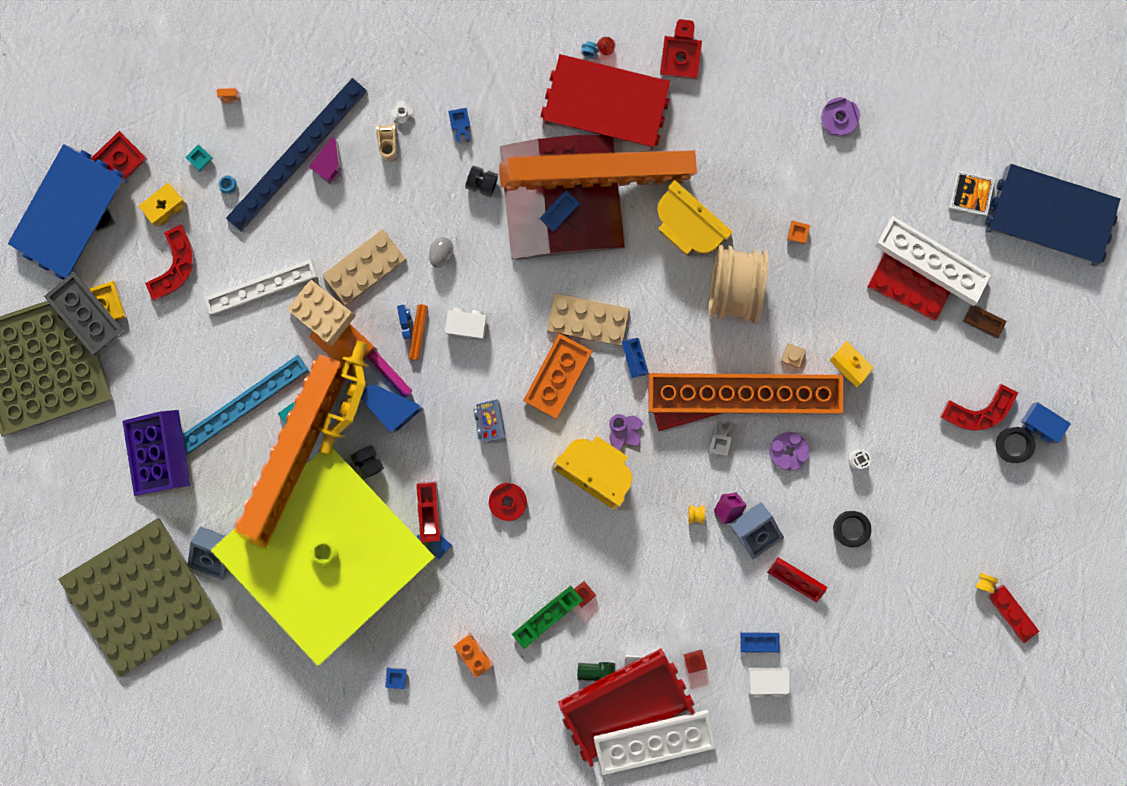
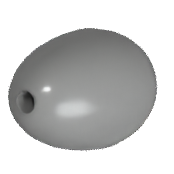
[429,237,453,268]

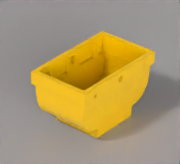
[657,180,733,256]
[551,435,632,511]

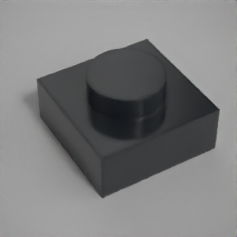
[96,208,116,232]

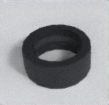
[995,427,1036,463]
[833,511,872,548]

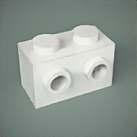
[445,308,487,340]
[748,668,790,698]

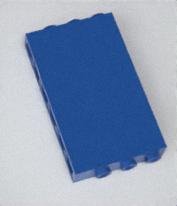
[8,144,129,280]

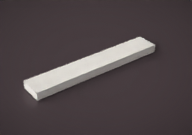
[203,259,318,317]

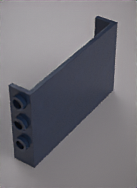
[985,164,1121,266]

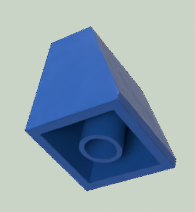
[361,384,424,434]

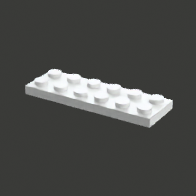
[875,216,991,306]
[594,710,716,775]

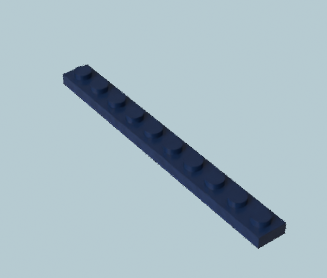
[226,78,367,232]

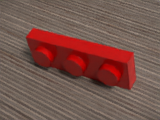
[767,557,828,603]
[987,585,1040,643]

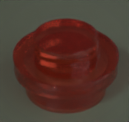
[597,37,615,56]

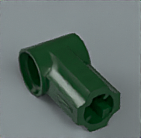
[577,662,616,681]

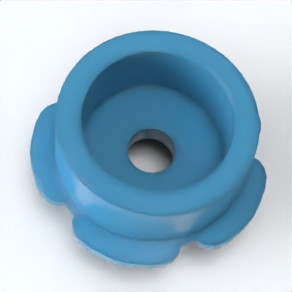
[581,41,599,58]
[218,175,237,194]

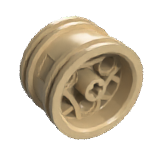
[708,245,768,324]

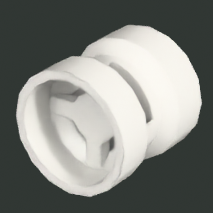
[849,450,871,469]

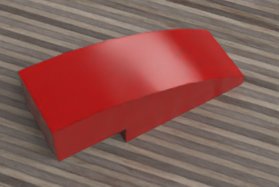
[416,481,440,542]

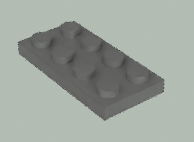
[44,272,124,356]

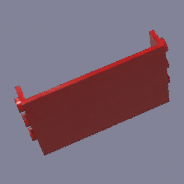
[540,54,670,151]
[558,648,695,767]

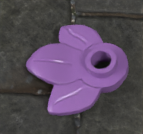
[609,414,643,450]

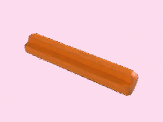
[409,304,428,361]

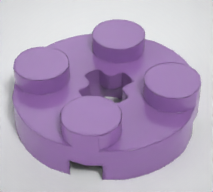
[821,97,860,136]
[769,432,809,470]

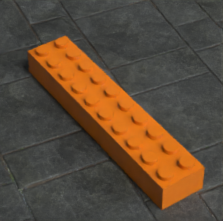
[499,150,697,191]
[235,354,347,549]
[648,373,843,414]

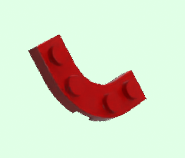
[145,225,194,301]
[940,384,1018,431]

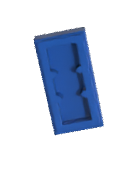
[539,190,580,232]
[622,337,649,378]
[740,632,780,653]

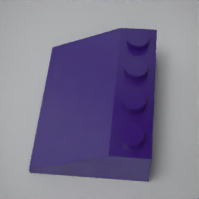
[122,410,191,496]

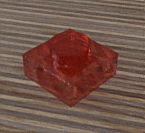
[574,581,597,608]
[683,649,707,674]

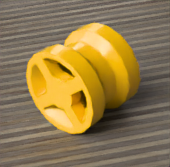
[688,505,705,525]
[975,573,999,594]

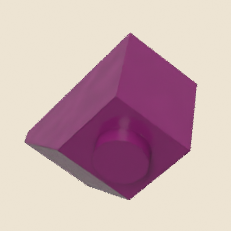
[309,137,341,184]

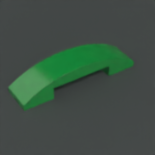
[511,585,583,649]

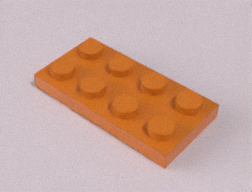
[523,333,593,419]

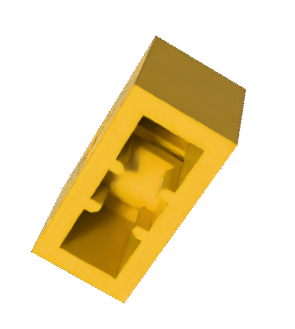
[138,182,187,227]

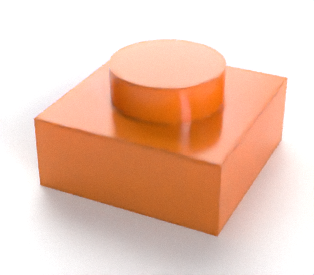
[217,88,240,104]
[786,221,810,244]

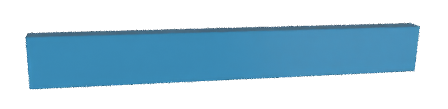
[183,355,310,456]

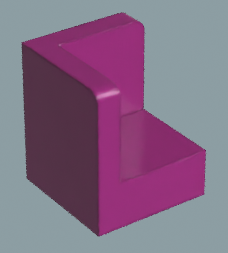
[714,492,747,524]

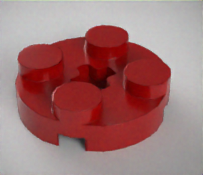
[489,483,527,521]

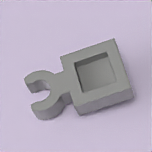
[708,421,732,457]

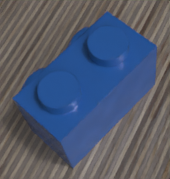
[1020,402,1071,444]

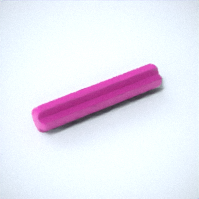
[368,351,412,398]

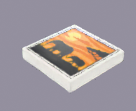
[948,171,995,217]

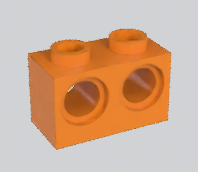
[453,633,493,678]

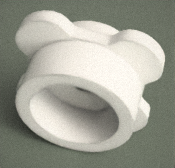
[391,101,413,123]

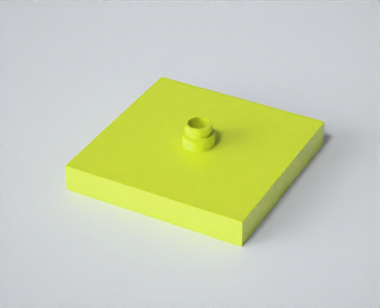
[211,447,434,666]

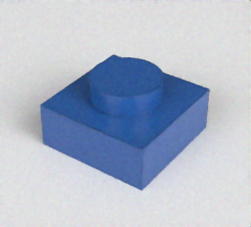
[385,667,407,689]

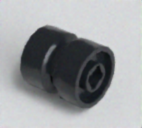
[465,165,499,197]
[350,445,384,480]

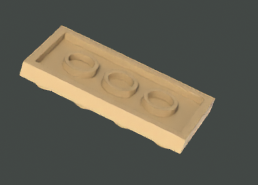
[323,229,406,306]
[287,280,356,346]
[547,293,629,346]

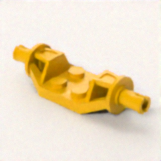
[318,340,369,455]

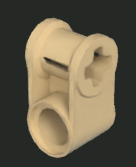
[376,123,398,162]

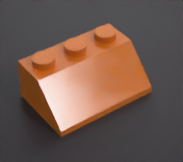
[309,324,377,376]

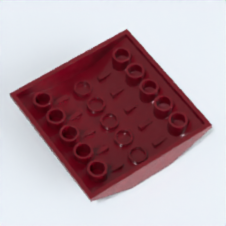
[500,135,625,260]

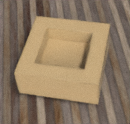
[781,343,806,368]

